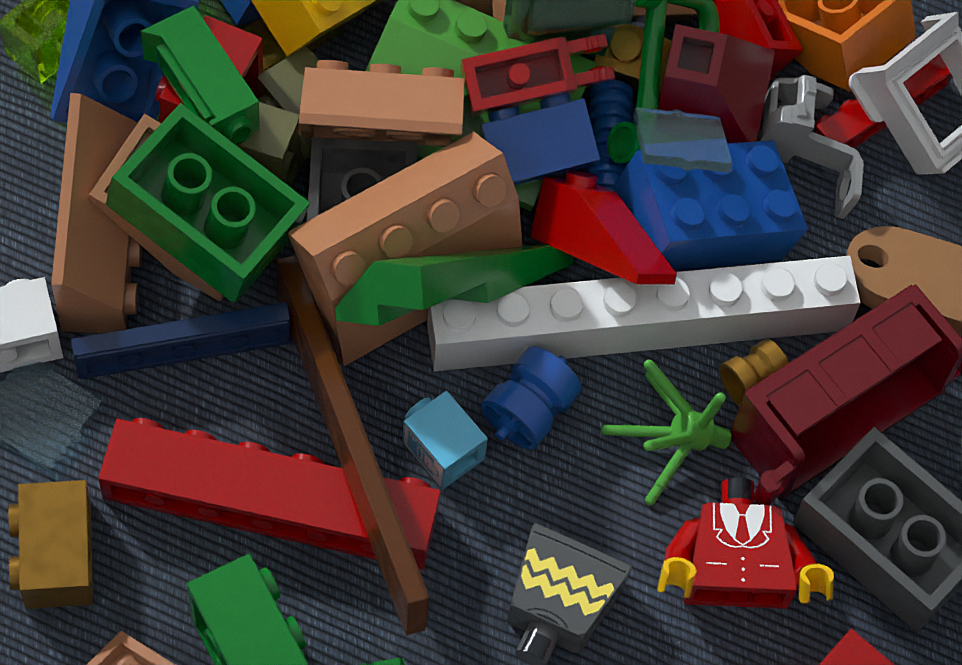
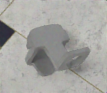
[757,75,863,219]

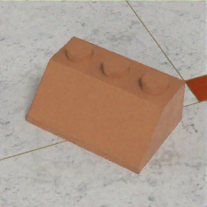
[299,60,464,147]

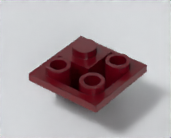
[655,24,775,145]

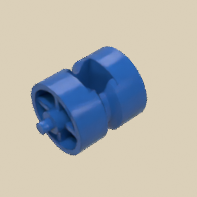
[481,346,582,450]

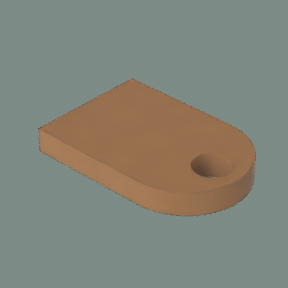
[846,226,962,337]

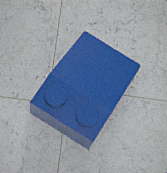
[50,0,200,123]

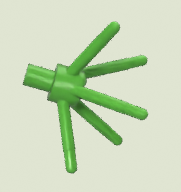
[601,359,731,505]

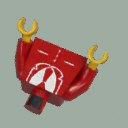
[657,477,834,609]

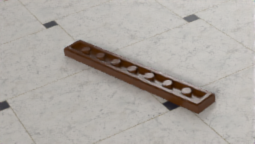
[276,255,429,636]

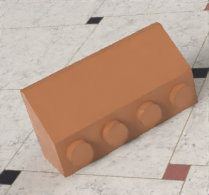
[51,93,142,333]

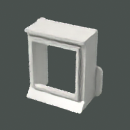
[849,12,962,175]

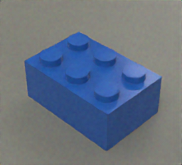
[614,140,808,271]

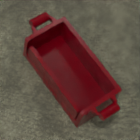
[731,284,962,505]

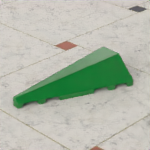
[335,244,573,326]

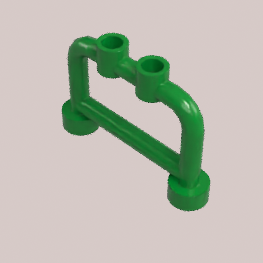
[607,0,720,165]

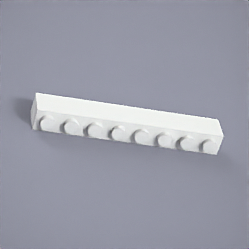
[427,256,860,372]

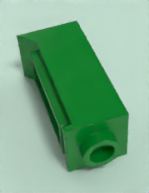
[141,5,260,145]

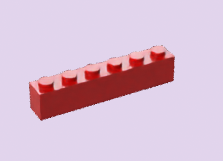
[98,418,440,570]

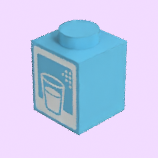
[402,390,488,490]

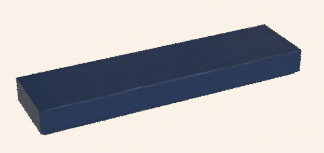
[71,302,290,379]

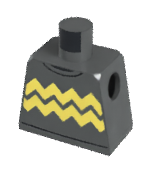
[507,522,632,665]

